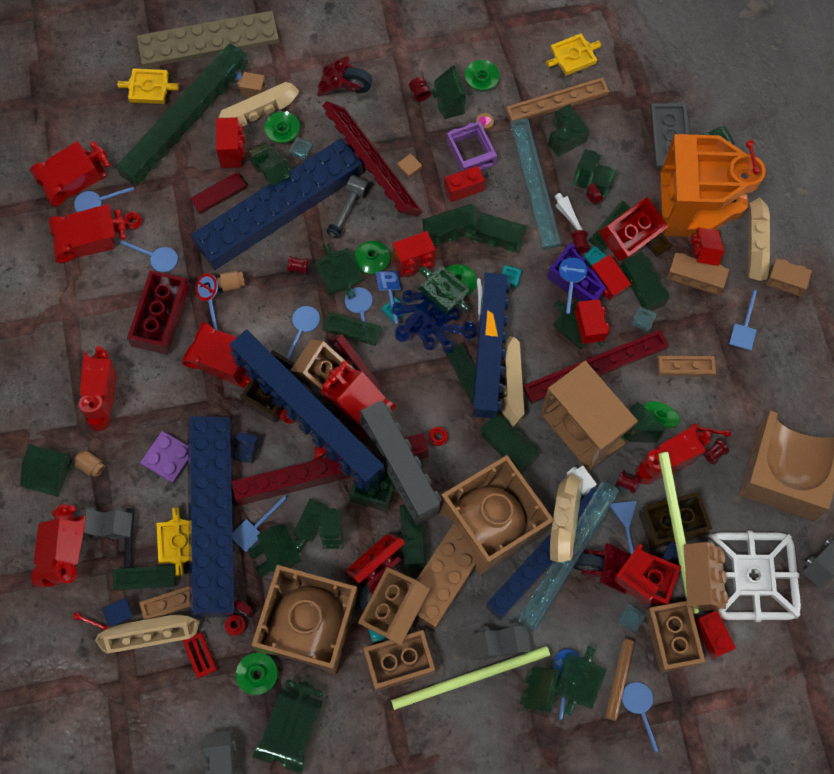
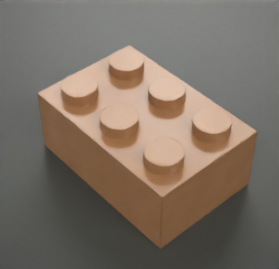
[290,340,354,405]
[684,542,728,611]
[358,567,430,646]
[645,601,705,673]
[363,630,435,692]

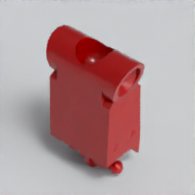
[30,141,110,207]
[48,204,127,263]
[181,322,251,388]
[79,346,118,431]
[320,361,397,442]
[635,424,711,485]
[31,504,86,588]

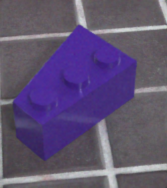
[547,243,606,301]

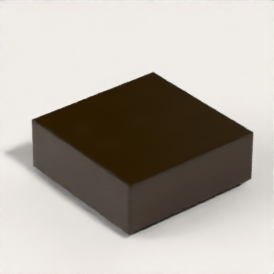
[645,233,672,257]

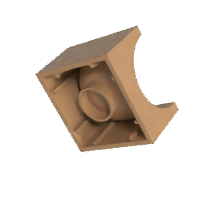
[540,361,638,473]
[738,411,834,521]
[437,455,554,576]
[251,565,358,675]

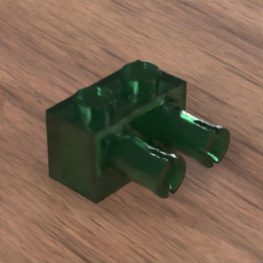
[248,525,301,577]

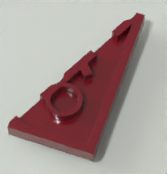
[328,334,382,390]

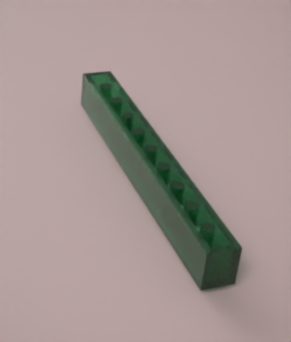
[116,43,248,186]

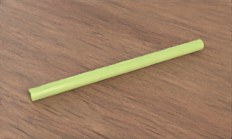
[658,452,699,614]
[391,646,550,710]

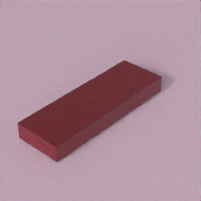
[190,172,247,214]

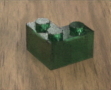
[548,104,590,158]
[573,149,616,197]
[349,468,396,512]

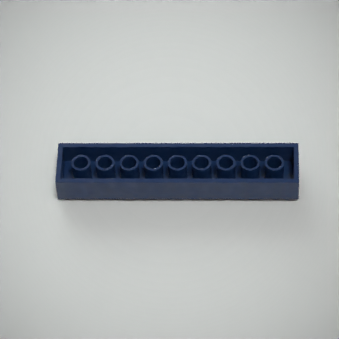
[191,138,363,271]
[229,329,385,493]
[187,416,234,618]

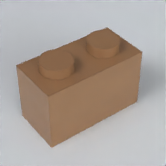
[765,258,812,297]

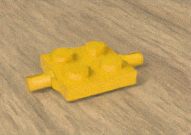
[546,33,601,76]
[118,69,179,104]
[156,507,189,576]

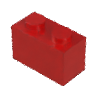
[444,166,485,202]
[690,227,725,266]
[590,254,631,301]
[574,299,610,344]
[695,610,736,660]

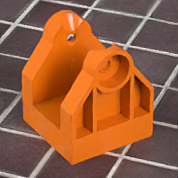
[660,134,766,237]

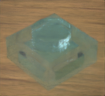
[289,137,313,161]
[631,306,657,332]
[617,604,646,633]

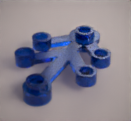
[392,286,445,342]
[405,305,477,353]

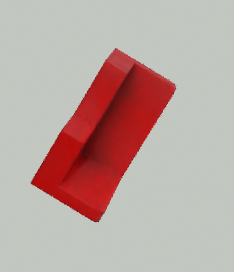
[613,544,659,605]

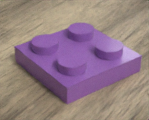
[140,431,188,484]

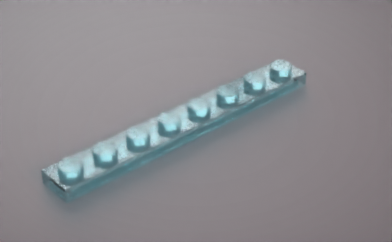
[510,118,561,250]
[518,482,619,631]

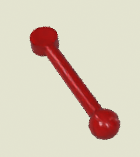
[746,140,760,174]
[690,424,731,437]
[73,612,110,631]

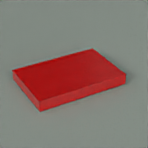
[344,533,405,584]

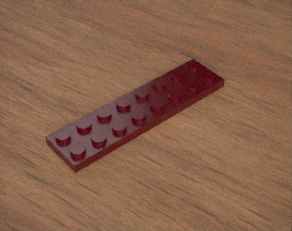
[322,101,423,217]

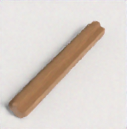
[605,639,634,721]

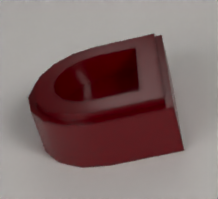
[586,183,602,205]
[234,600,254,619]

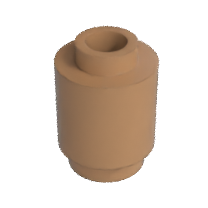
[217,270,245,292]
[74,450,105,478]

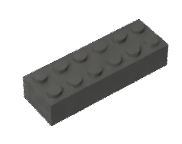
[360,400,441,525]

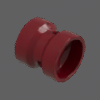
[409,77,431,102]

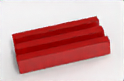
[182,632,217,679]

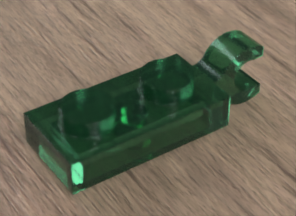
[292,498,328,553]

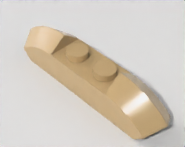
[219,82,299,126]
[748,197,770,281]
[499,336,524,428]
[550,472,582,562]
[95,615,200,654]

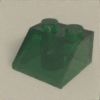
[432,65,466,120]
[621,401,667,443]
[20,444,72,497]
[520,667,560,716]

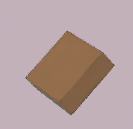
[397,153,422,178]

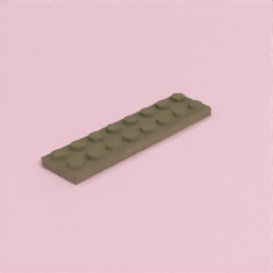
[137,11,279,68]

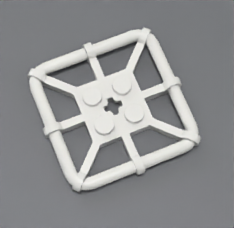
[707,531,801,622]

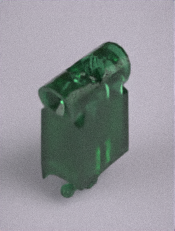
[252,679,323,774]

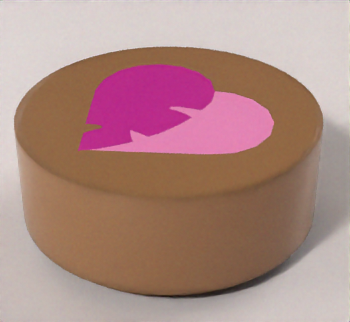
[476,113,494,132]

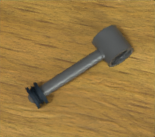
[326,175,370,238]

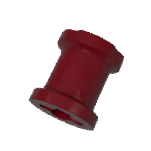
[571,230,589,254]
[287,256,308,275]
[703,439,729,465]
[615,471,640,494]

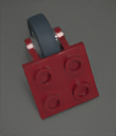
[317,56,372,97]
[570,543,631,594]
[357,555,401,612]

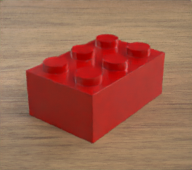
[598,197,668,261]

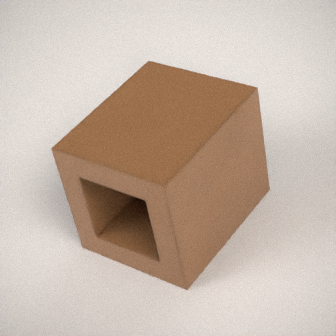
[238,72,266,98]

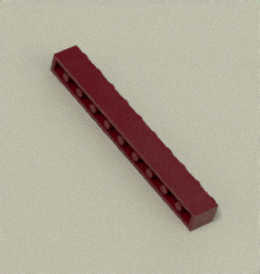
[231,433,429,506]

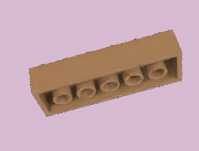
[415,523,476,631]

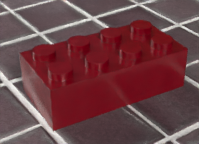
[127,270,190,355]

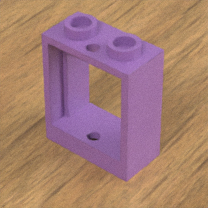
[447,121,497,171]

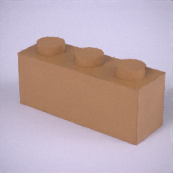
[666,252,729,296]

